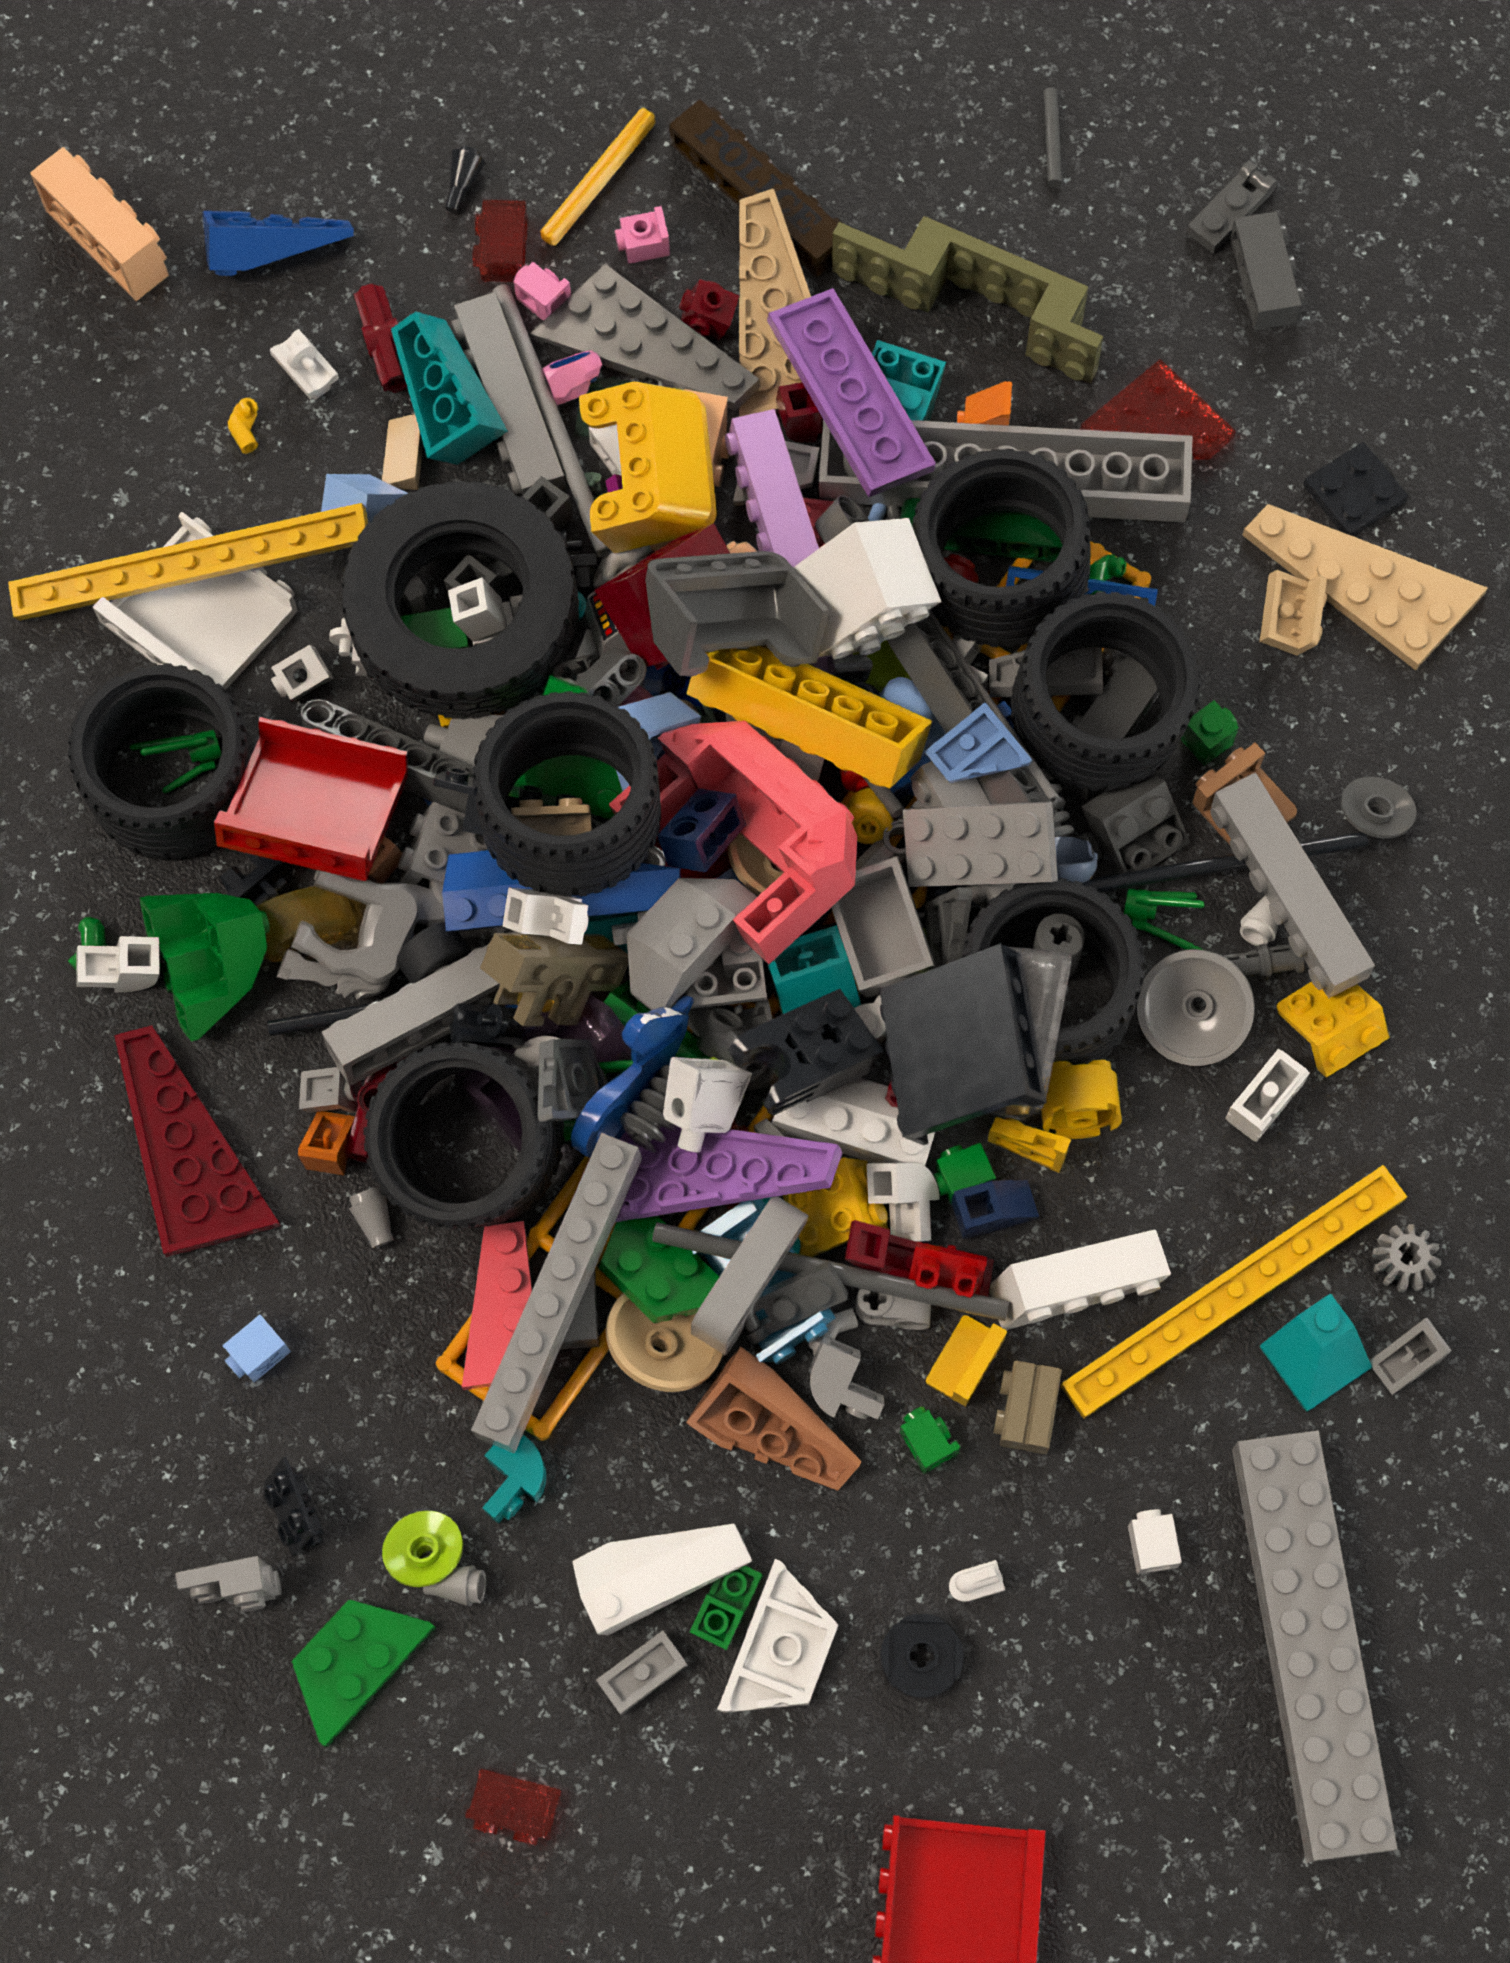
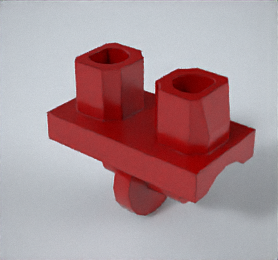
[908,1242,987,1298]

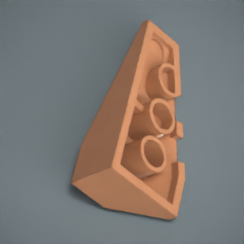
[686,1346,861,1490]

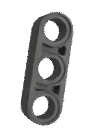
[574,648,647,706]

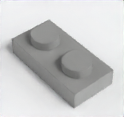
[596,1631,688,1715]

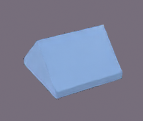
[321,474,408,522]

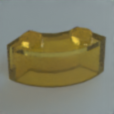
[256,886,356,962]

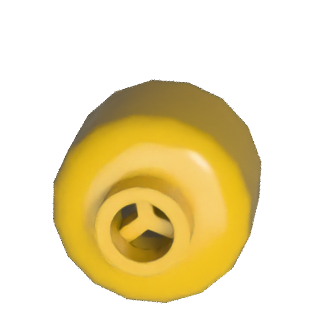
[847,788,895,845]

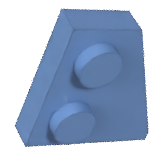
[924,703,1033,783]

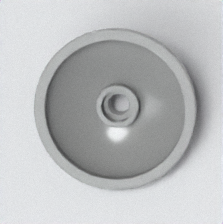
[1137,949,1255,1066]

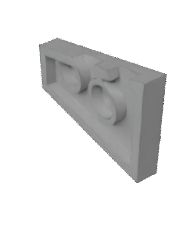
[989,647,1103,698]

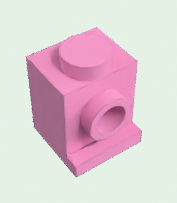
[615,206,670,264]
[513,262,571,321]

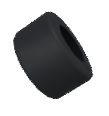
[397,922,472,983]

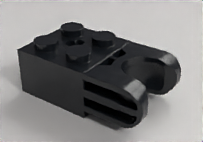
[727,989,884,1115]

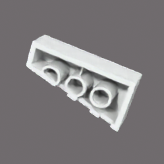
[989,1229,1171,1330]

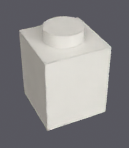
[448,578,506,642]
[1128,1509,1182,1575]

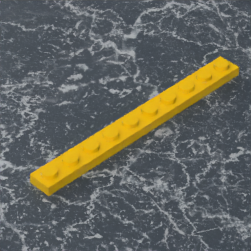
[8,503,368,621]
[1061,1165,1407,1419]

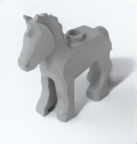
[277,870,445,999]

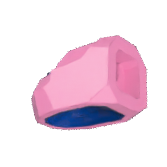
[542,350,602,405]

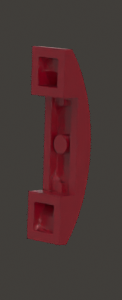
[845,1220,994,1297]

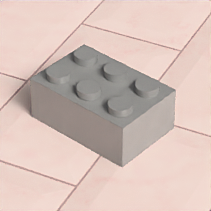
[831,856,936,999]

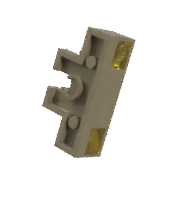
[480,933,629,1026]

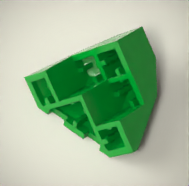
[139,893,270,1042]

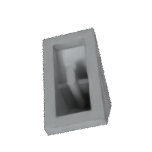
[1370,1318,1452,1395]

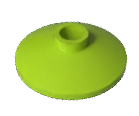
[382,1511,463,1587]

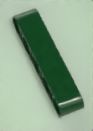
[900,498,1063,562]

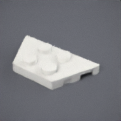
[718,1559,838,1713]

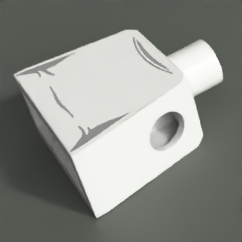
[663,1057,752,1152]

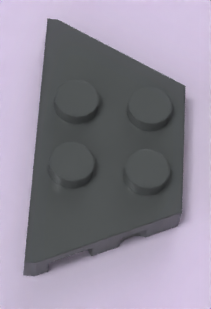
[538,1039,608,1122]

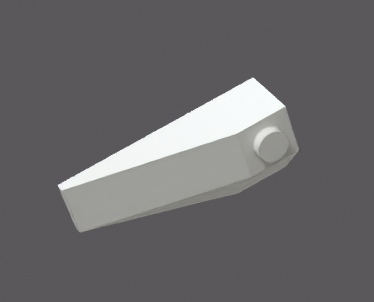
[572,1524,752,1636]

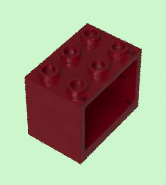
[595,523,730,670]

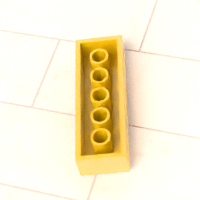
[687,645,932,789]

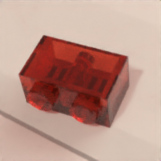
[473,200,528,282]

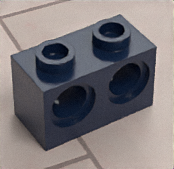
[657,788,746,872]

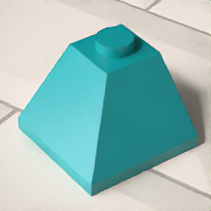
[1259,1293,1372,1413]

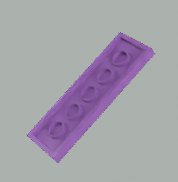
[767,288,936,497]

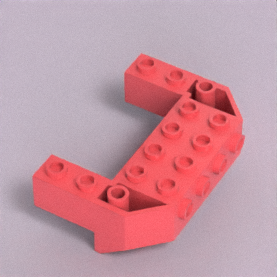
[609,721,858,964]

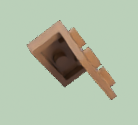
[1192,743,1297,845]

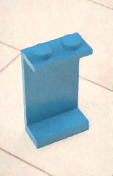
[692,1199,836,1365]

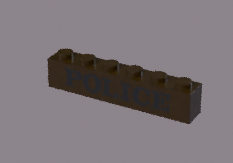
[669,99,842,277]

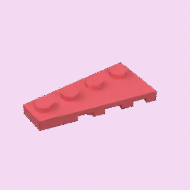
[462,1221,532,1390]

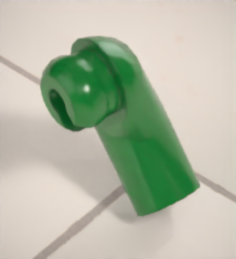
[1089,554,1126,595]
[67,917,106,970]

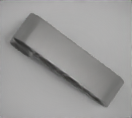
[691,1196,809,1355]

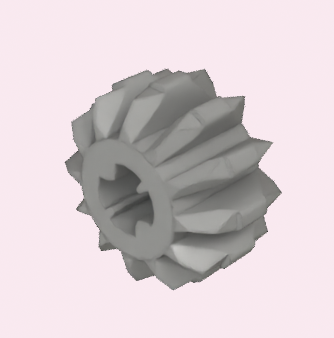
[1372,1224,1441,1292]

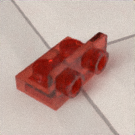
[465,1769,562,1846]

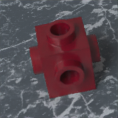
[679,279,739,341]

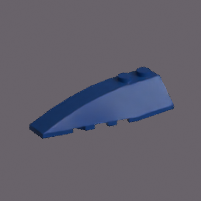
[442,850,681,932]

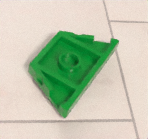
[599,1215,719,1324]
[292,1600,435,1748]

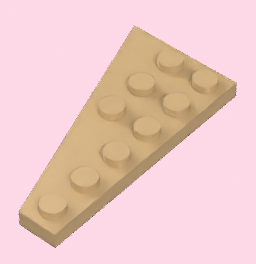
[739,188,811,417]
[1243,504,1488,670]

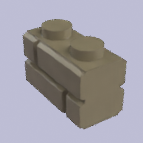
[993,1361,1062,1454]

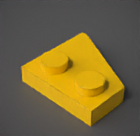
[988,1117,1071,1173]

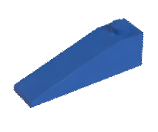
[203,211,354,276]

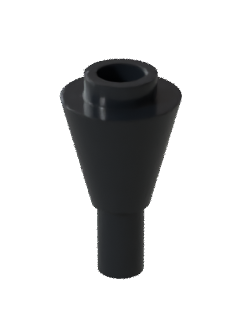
[445,146,485,213]

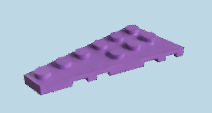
[615,1124,843,1222]

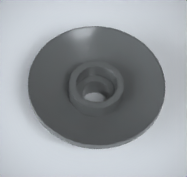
[1341,777,1417,838]

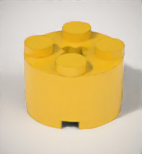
[1041,1060,1122,1139]

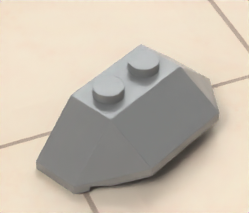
[626,878,757,1010]

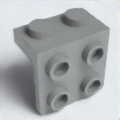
[398,802,489,885]

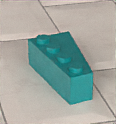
[391,312,508,465]

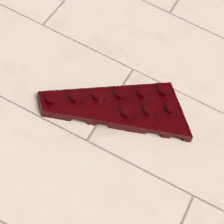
[114,1025,281,1257]

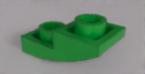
[690,1565,764,1650]

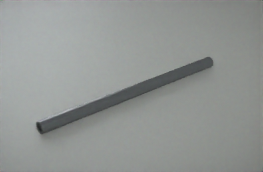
[652,1222,1009,1321]

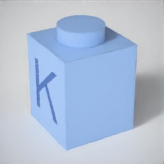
[222,1315,291,1382]

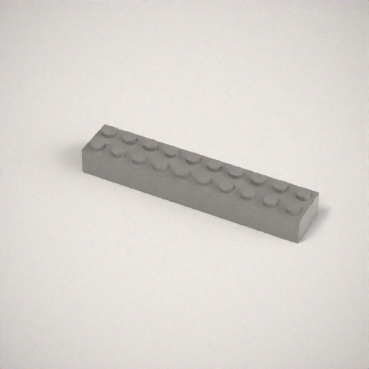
[819,419,1192,522]
[1232,1430,1397,1863]

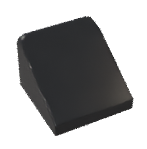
[827,654,873,683]

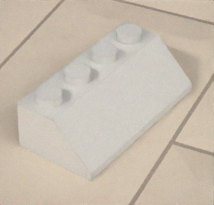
[772,1078,935,1166]

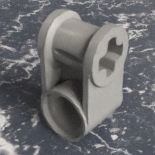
[854,1289,931,1330]

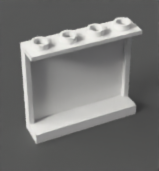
[93,512,298,690]

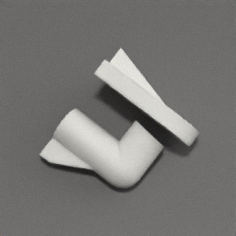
[949,1560,1005,1602]

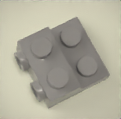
[176,1556,281,1612]

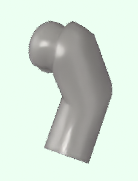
[809,1308,858,1355]

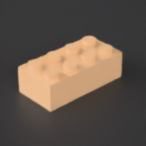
[30,147,169,301]

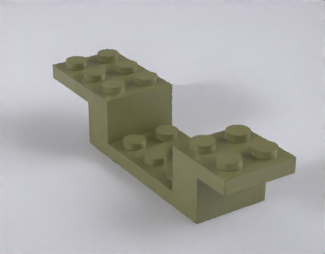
[832,216,1103,384]

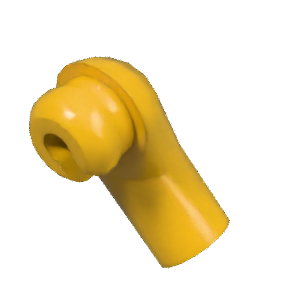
[228,398,258,454]

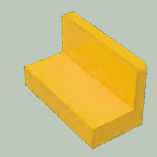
[926,1315,1007,1407]

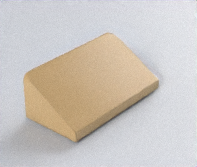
[382,414,423,490]

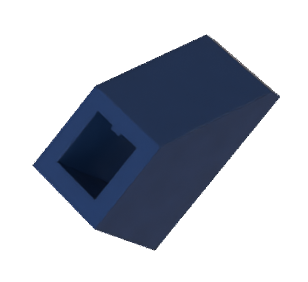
[952,1180,1039,1240]

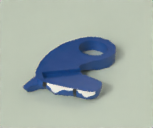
[571,996,694,1158]

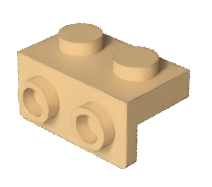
[1260,570,1327,656]
[511,798,592,836]

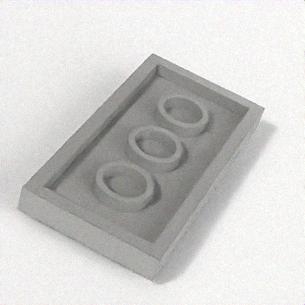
[903,802,1058,887]

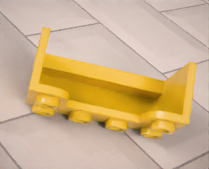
[579,382,717,554]

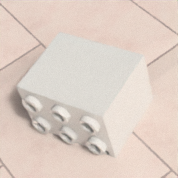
[793,518,941,660]

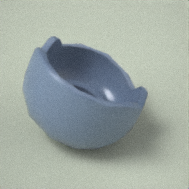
[1055,836,1097,883]

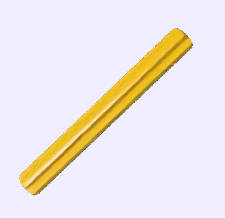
[540,108,655,246]

